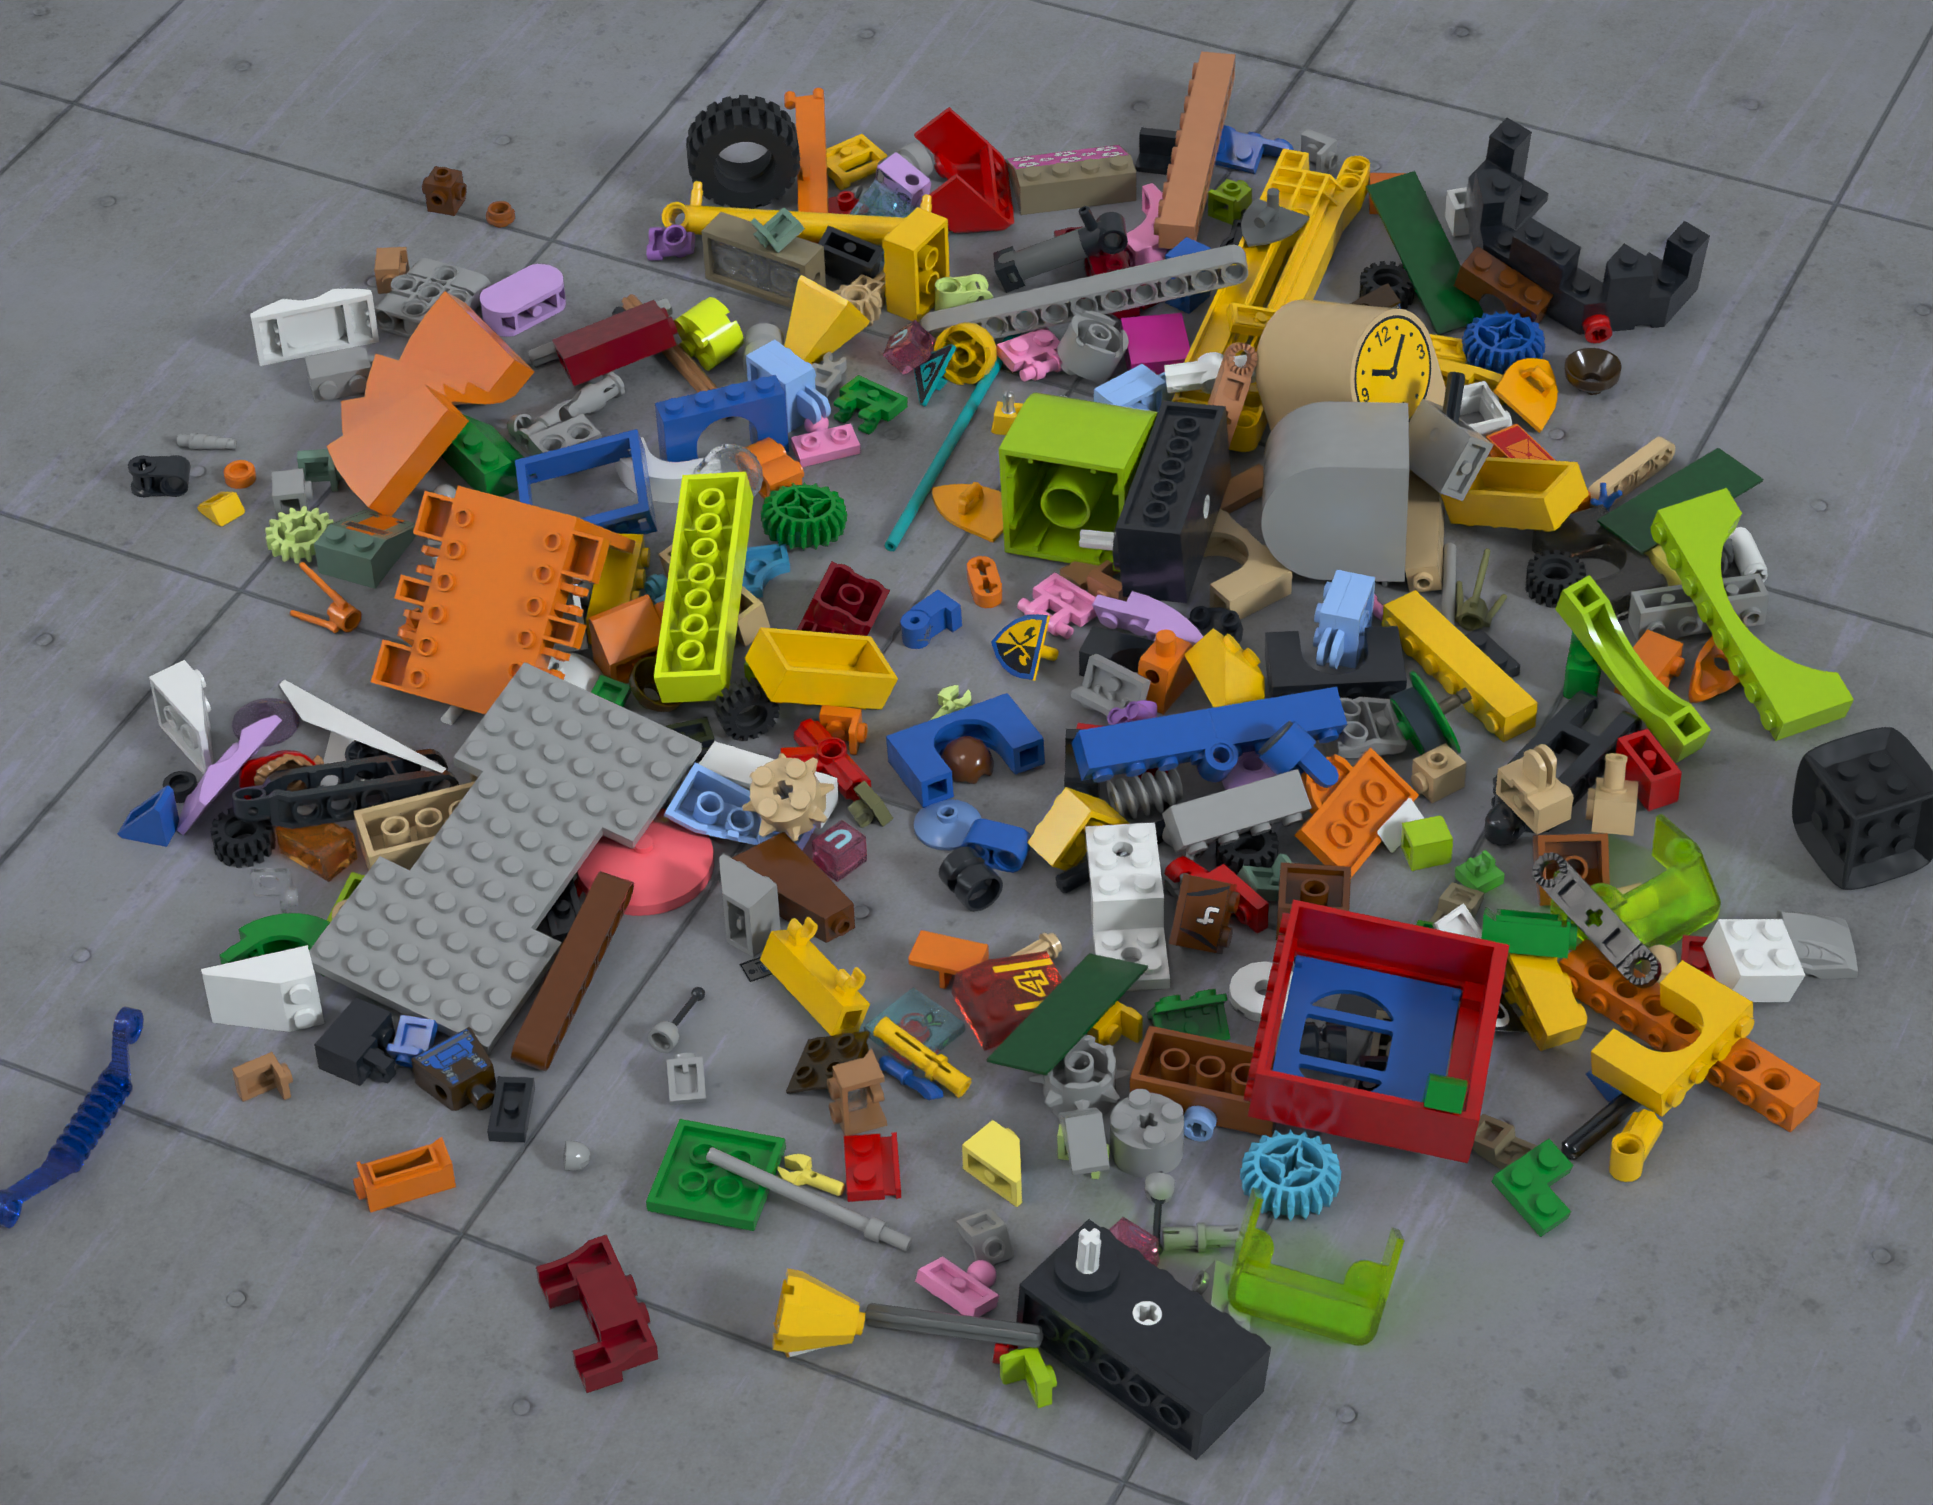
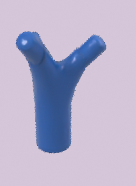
[1590,482,1623,528]

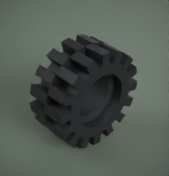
[1359,261,1414,310]
[1525,550,1586,608]
[714,677,780,741]
[210,807,276,868]
[1216,828,1279,875]

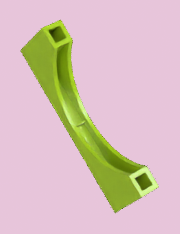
[1650,488,1854,741]

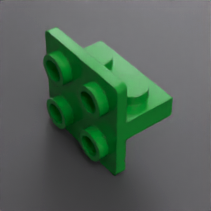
[1147,989,1231,1041]

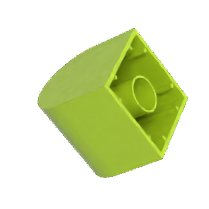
[999,392,1158,572]

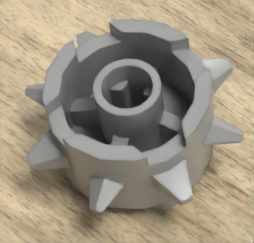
[1029,1035,1130,1117]

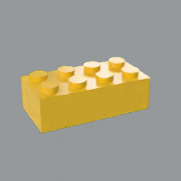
[1440,457,1589,532]
[745,627,898,710]

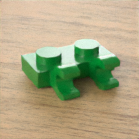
[833,375,908,435]

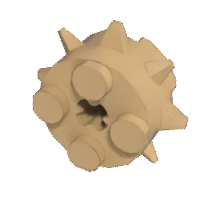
[742,753,835,841]

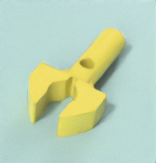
[777,1154,845,1196]

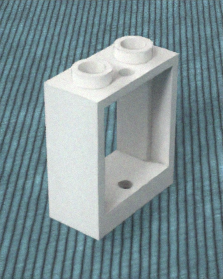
[1460,381,1512,438]

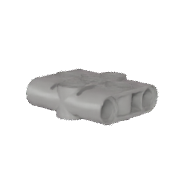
[375,258,491,338]

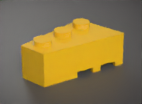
[1503,953,1587,1051]

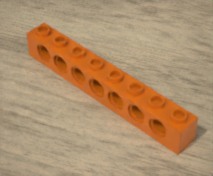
[1559,939,1821,1132]

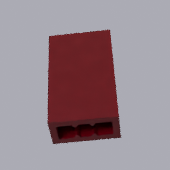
[552,300,678,386]

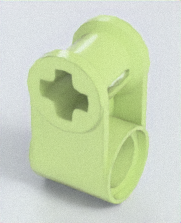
[934,274,993,311]

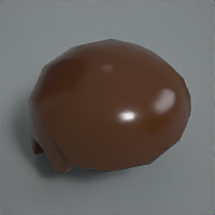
[941,736,994,784]

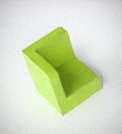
[1401,815,1453,871]

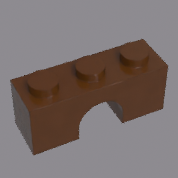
[1454,246,1554,323]

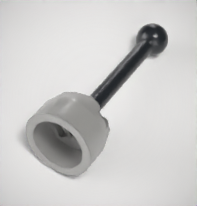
[648,987,705,1053]
[1144,1172,1175,1257]

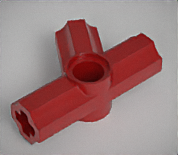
[781,718,871,802]

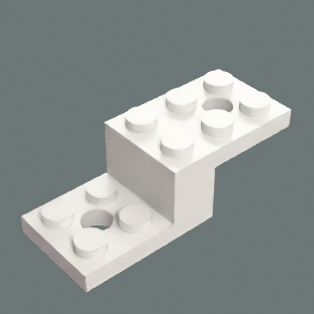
[1085,822,1170,991]

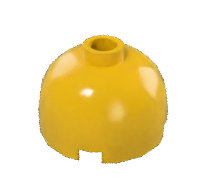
[934,322,997,385]

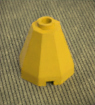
[772,1268,865,1353]

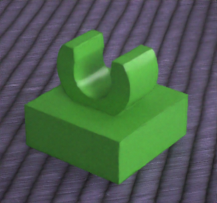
[1455,850,1505,894]

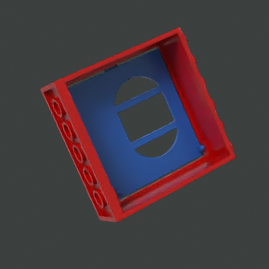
[1243,899,1509,1163]

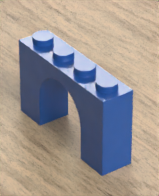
[655,375,789,462]
[886,693,1045,808]

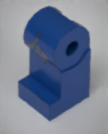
[900,590,962,649]

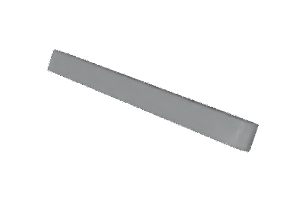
[921,245,1248,352]

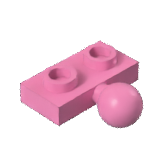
[791,415,860,467]
[915,1256,999,1317]

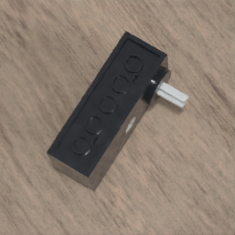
[1079,401,1231,603]
[1016,1219,1271,1460]

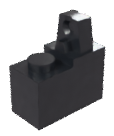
[314,998,396,1086]

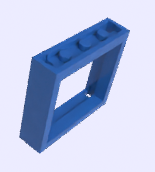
[515,429,657,535]

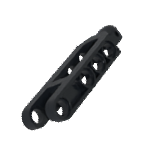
[1484,690,1642,846]
[232,749,459,829]

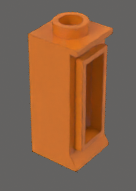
[353,1137,456,1213]

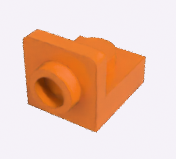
[819,705,868,755]

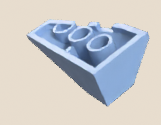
[664,762,816,851]

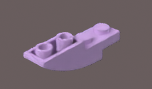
[1092,591,1203,646]

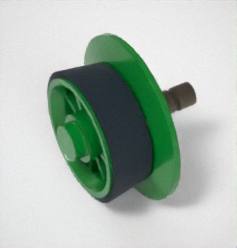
[1389,671,1472,755]

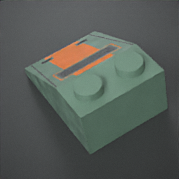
[314,509,417,589]

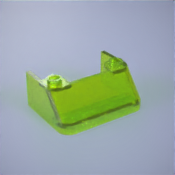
[1550,813,1721,965]
[1227,1187,1405,1346]

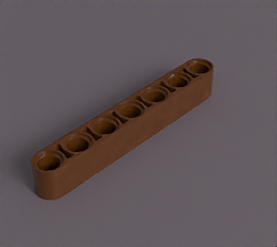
[511,871,634,1071]

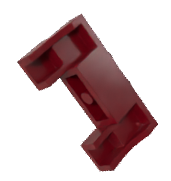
[536,1234,659,1393]

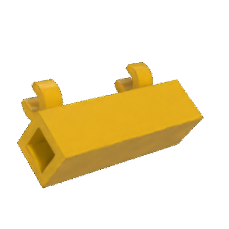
[760,917,870,1036]

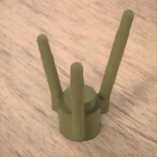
[1455,548,1507,631]

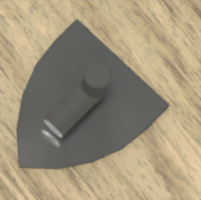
[1241,188,1309,247]

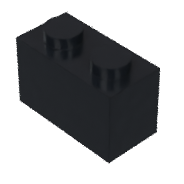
[818,225,883,284]

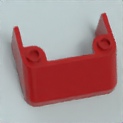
[914,107,1014,233]

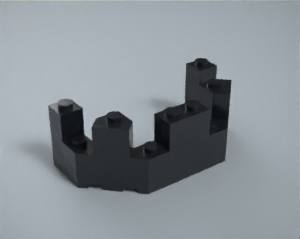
[1464,118,1710,335]

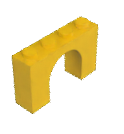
[1591,960,1755,1117]

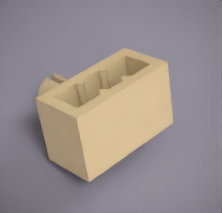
[1585,753,1638,836]

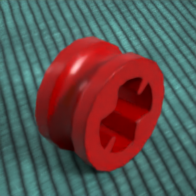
[1582,314,1613,343]

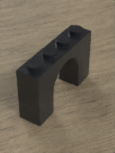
[1265,626,1407,700]

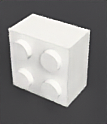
[1703,919,1805,1003]

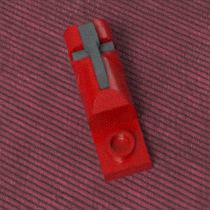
[1164,856,1269,934]

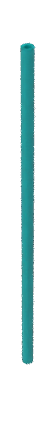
[884,311,1027,551]

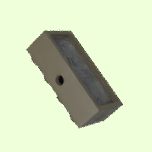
[702,212,826,308]

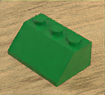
[441,414,536,497]

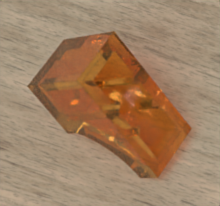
[275,823,358,882]

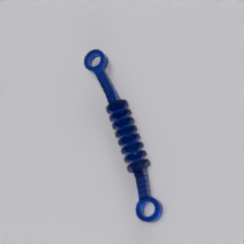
[0,1006,144,1228]

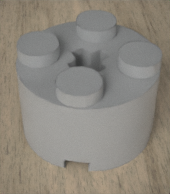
[1057,311,1129,384]
[1110,1089,1184,1178]

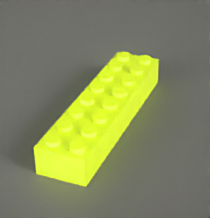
[654,471,753,703]

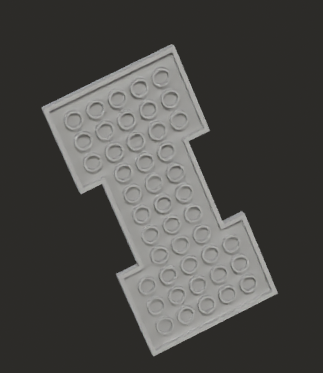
[309,662,702,1055]

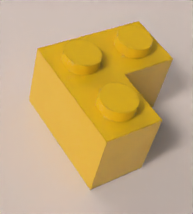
[1027,787,1130,870]

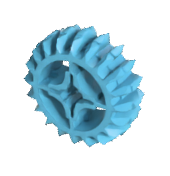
[1240,1128,1341,1222]

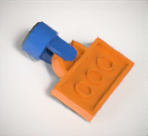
[1258,721,1419,878]

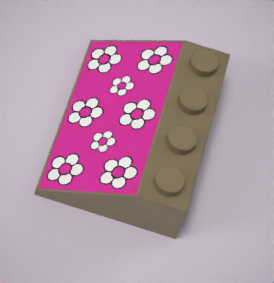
[1005,145,1136,215]

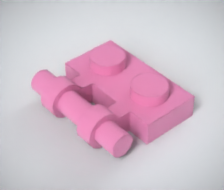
[996,327,1063,382]
[1017,572,1097,639]

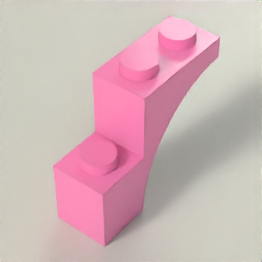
[1123,183,1169,267]

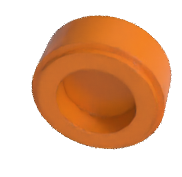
[223,460,256,489]

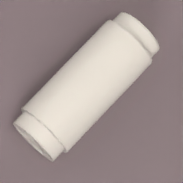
[1729,527,1768,582]

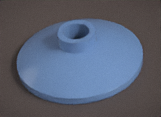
[914,799,982,851]

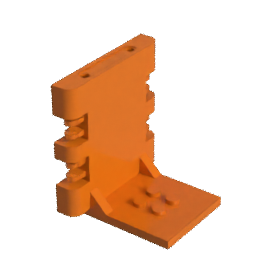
[371,486,636,714]

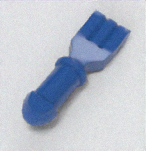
[878,1055,943,1100]

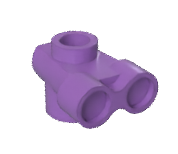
[647,224,695,261]
[1107,700,1157,725]

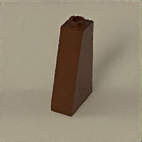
[732,832,855,943]

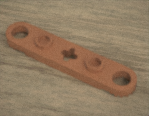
[1207,342,1258,447]

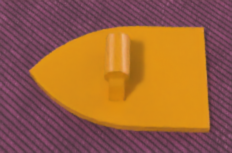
[1493,358,1558,433]
[932,482,1003,543]

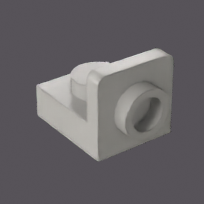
[1301,128,1339,173]
[666,1053,706,1105]
[956,1208,1013,1265]

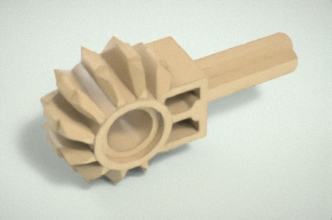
[833,270,886,326]

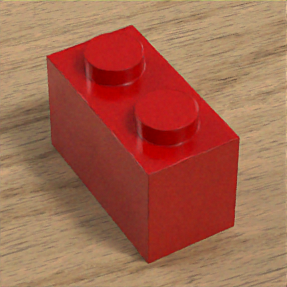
[1616,728,1682,811]

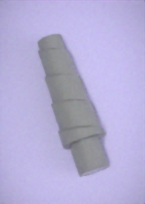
[177,432,236,450]

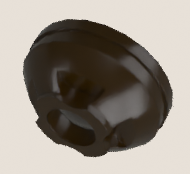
[1564,348,1622,395]
[629,656,683,712]

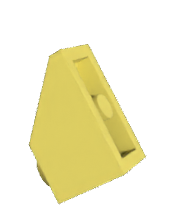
[962,1120,1022,1207]

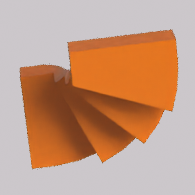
[326,291,535,517]

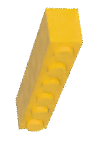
[1381,590,1538,742]

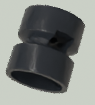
[939,847,1003,912]
[1299,1022,1347,1069]

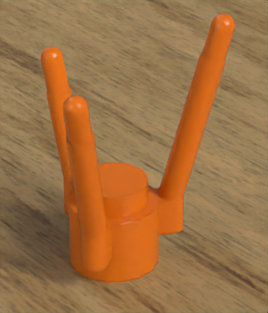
[290,562,362,634]

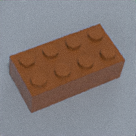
[1130,1025,1277,1137]

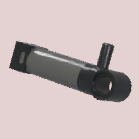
[993,206,1128,293]

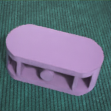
[480,264,566,337]

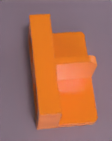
[908,930,989,989]

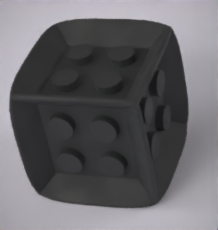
[1792,727,1933,890]

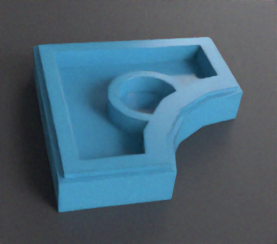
[742,544,790,598]

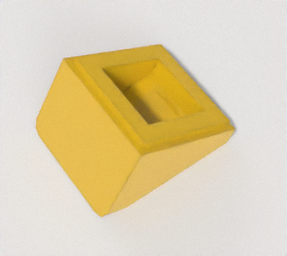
[197,492,245,526]

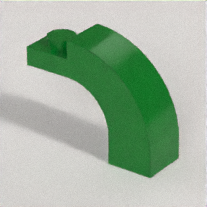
[219,913,330,977]

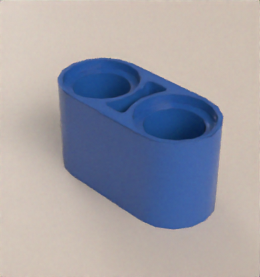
[961,818,1031,873]

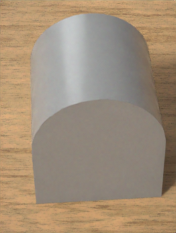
[1261,401,1409,582]

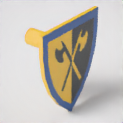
[991,614,1059,681]

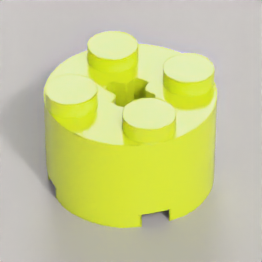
[674,297,744,371]

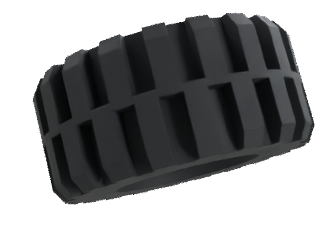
[686,95,800,209]

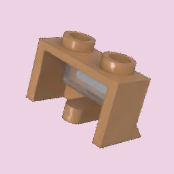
[827,1048,887,1136]

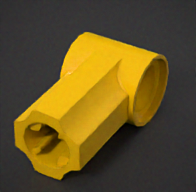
[1609,1109,1663,1182]

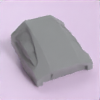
[1323,697,1407,758]
[1776,909,1858,979]

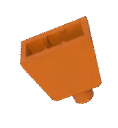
[1138,629,1196,715]

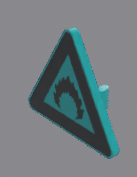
[913,344,956,407]

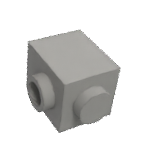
[272,468,313,520]

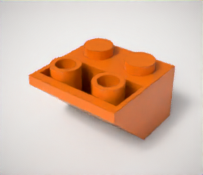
[589,594,661,684]

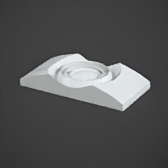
[250,289,379,366]

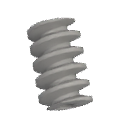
[1107,768,1183,819]

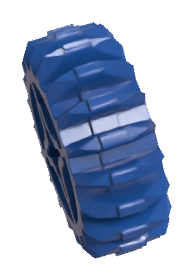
[1462,310,1546,375]

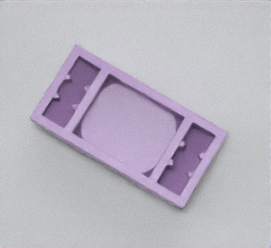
[177,715,282,835]

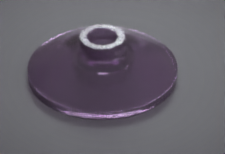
[232,698,300,747]

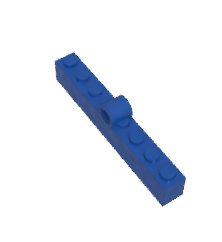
[1072,687,1348,783]

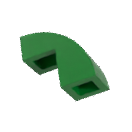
[1421,1073,1467,1114]

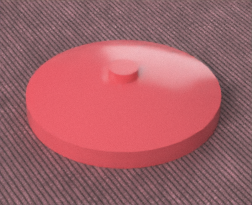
[576,808,714,916]

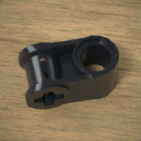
[128,455,191,498]

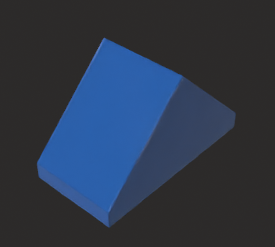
[117,785,179,847]

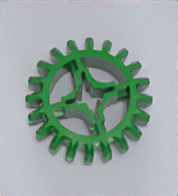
[761,482,847,551]

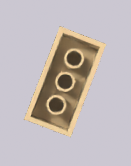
[353,781,475,871]

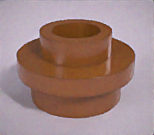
[486,201,515,228]

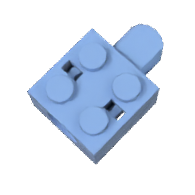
[746,339,831,433]
[1094,364,1175,412]
[1313,570,1375,669]

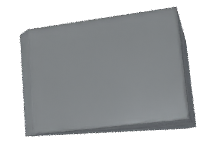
[1059,1107,1109,1175]

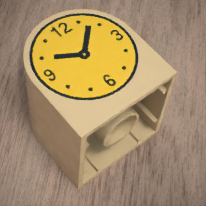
[1255,299,1446,431]

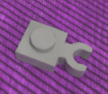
[812,352,847,398]

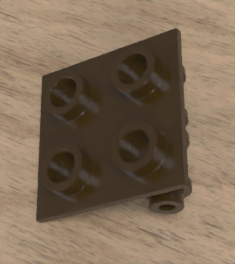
[786,1030,870,1099]

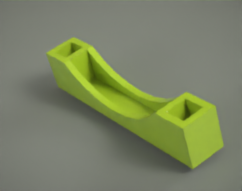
[1555,575,1711,763]

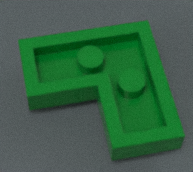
[1491,1139,1574,1237]

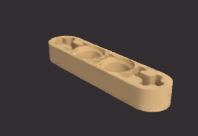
[1588,437,1675,513]

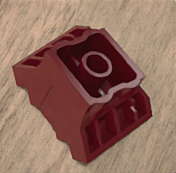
[797,561,890,636]

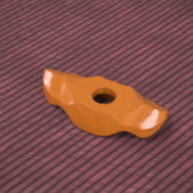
[1688,635,1740,703]

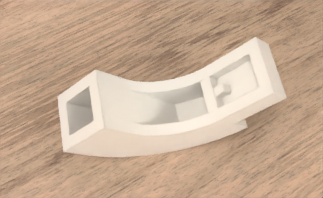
[615,437,721,503]

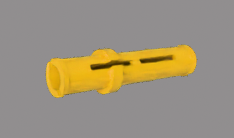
[873,1016,972,1098]

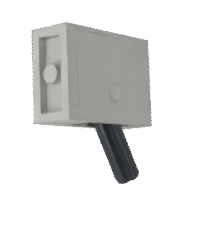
[1409,372,1494,501]

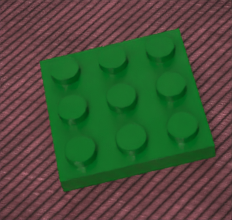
[646,1119,786,1231]

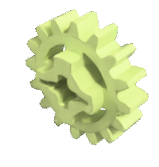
[265,506,334,563]

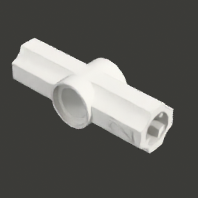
[1164,352,1256,394]

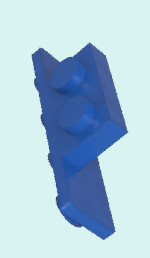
[1215,125,1294,174]

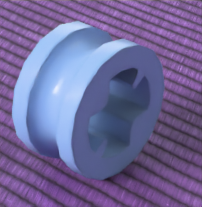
[1184,1106,1217,1142]

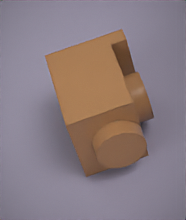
[374,247,410,294]

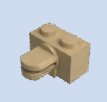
[1496,744,1574,835]

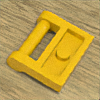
[827,134,888,190]

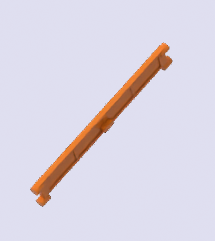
[784,88,829,244]

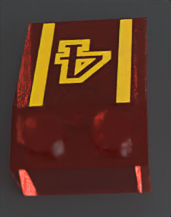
[951,951,1063,1051]

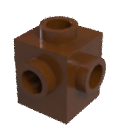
[422,166,467,216]

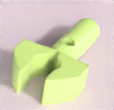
[929,685,972,721]

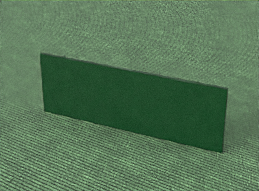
[1366,171,1484,335]
[1597,448,1764,554]
[986,953,1148,1076]

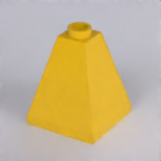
[784,275,870,365]

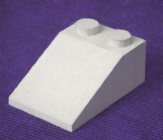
[149,660,213,775]
[201,945,324,1032]

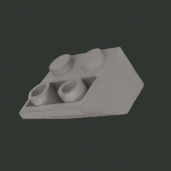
[719,854,781,958]

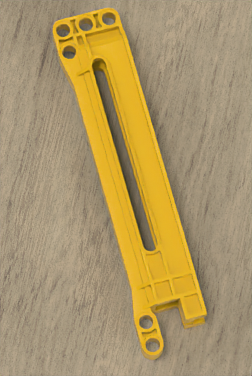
[1172,149,1370,452]

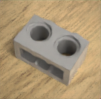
[528,414,602,480]

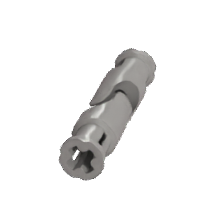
[515,371,625,455]

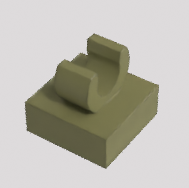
[848,781,894,828]

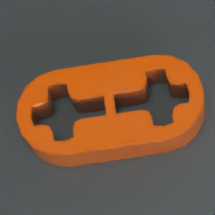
[967,556,1002,608]

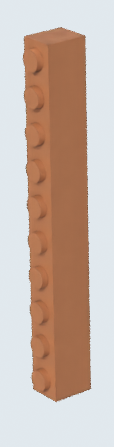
[1154,51,1236,249]

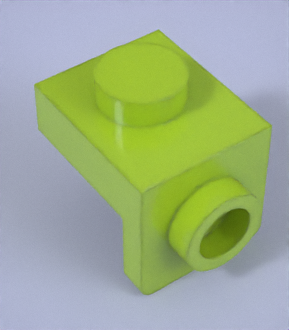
[1000,1347,1057,1408]

